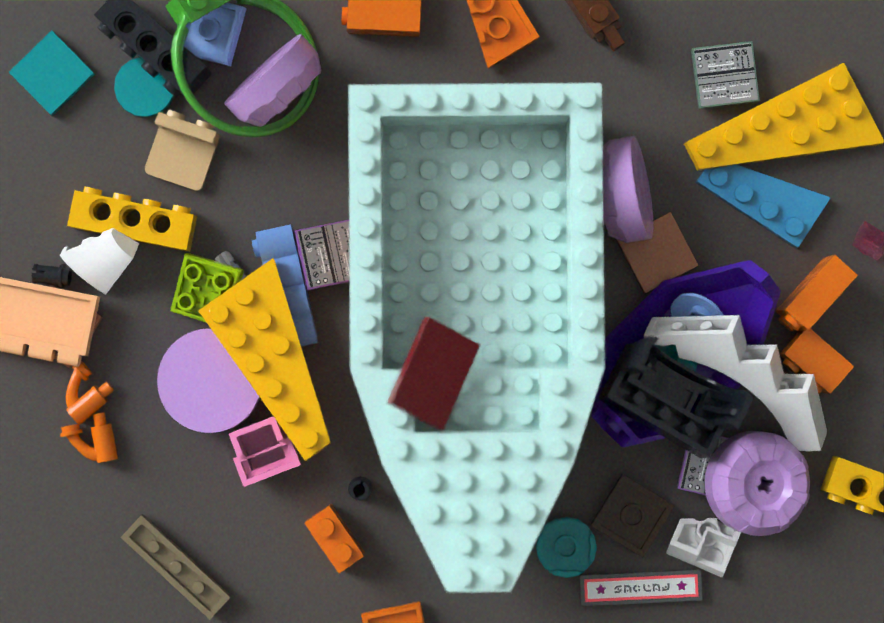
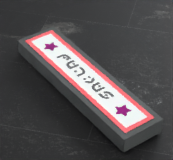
[579,569,703,606]

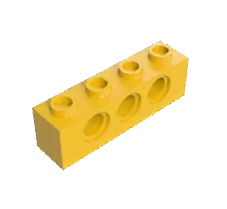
[67,187,197,252]
[820,456,884,515]

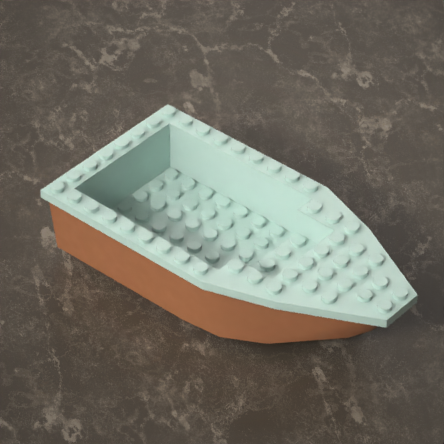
[349,83,604,592]

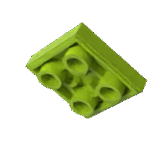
[170,253,244,322]

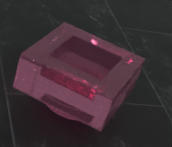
[852,221,884,261]

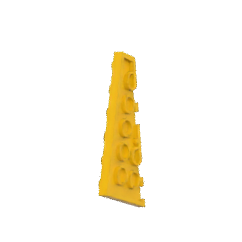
[684,63,884,171]
[198,258,331,461]

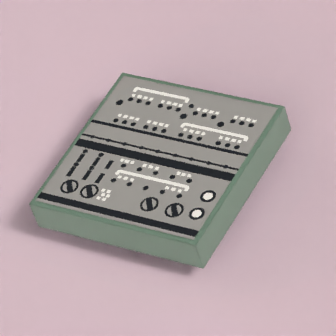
[691,41,760,109]

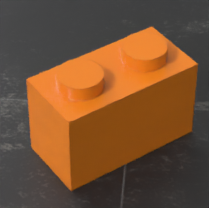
[779,328,854,394]
[304,503,365,573]

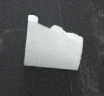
[60,228,139,295]
[666,518,741,577]

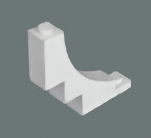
[644,315,827,452]

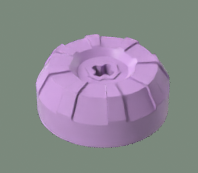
[224,34,321,127]
[602,136,654,243]
[157,329,260,433]
[705,431,810,536]

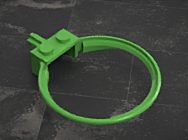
[165,0,319,137]

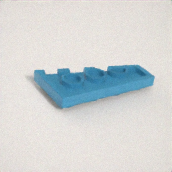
[696,164,831,248]

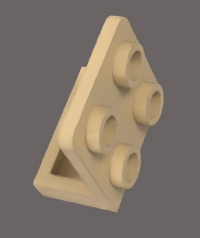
[145,110,220,191]

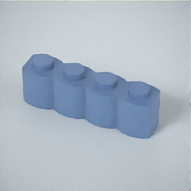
[252,224,319,347]

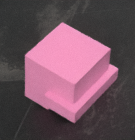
[229,416,302,487]

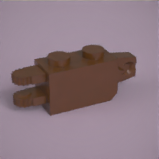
[565,0,625,52]

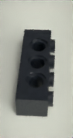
[94,0,212,99]

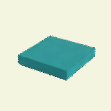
[9,30,95,116]

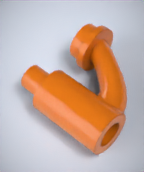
[66,360,114,425]
[60,412,118,463]

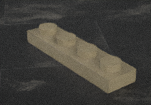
[120,514,231,620]

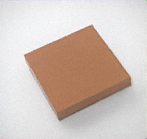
[616,212,699,293]

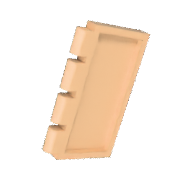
[0,277,100,367]

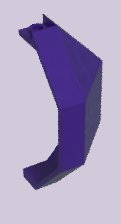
[591,260,781,448]

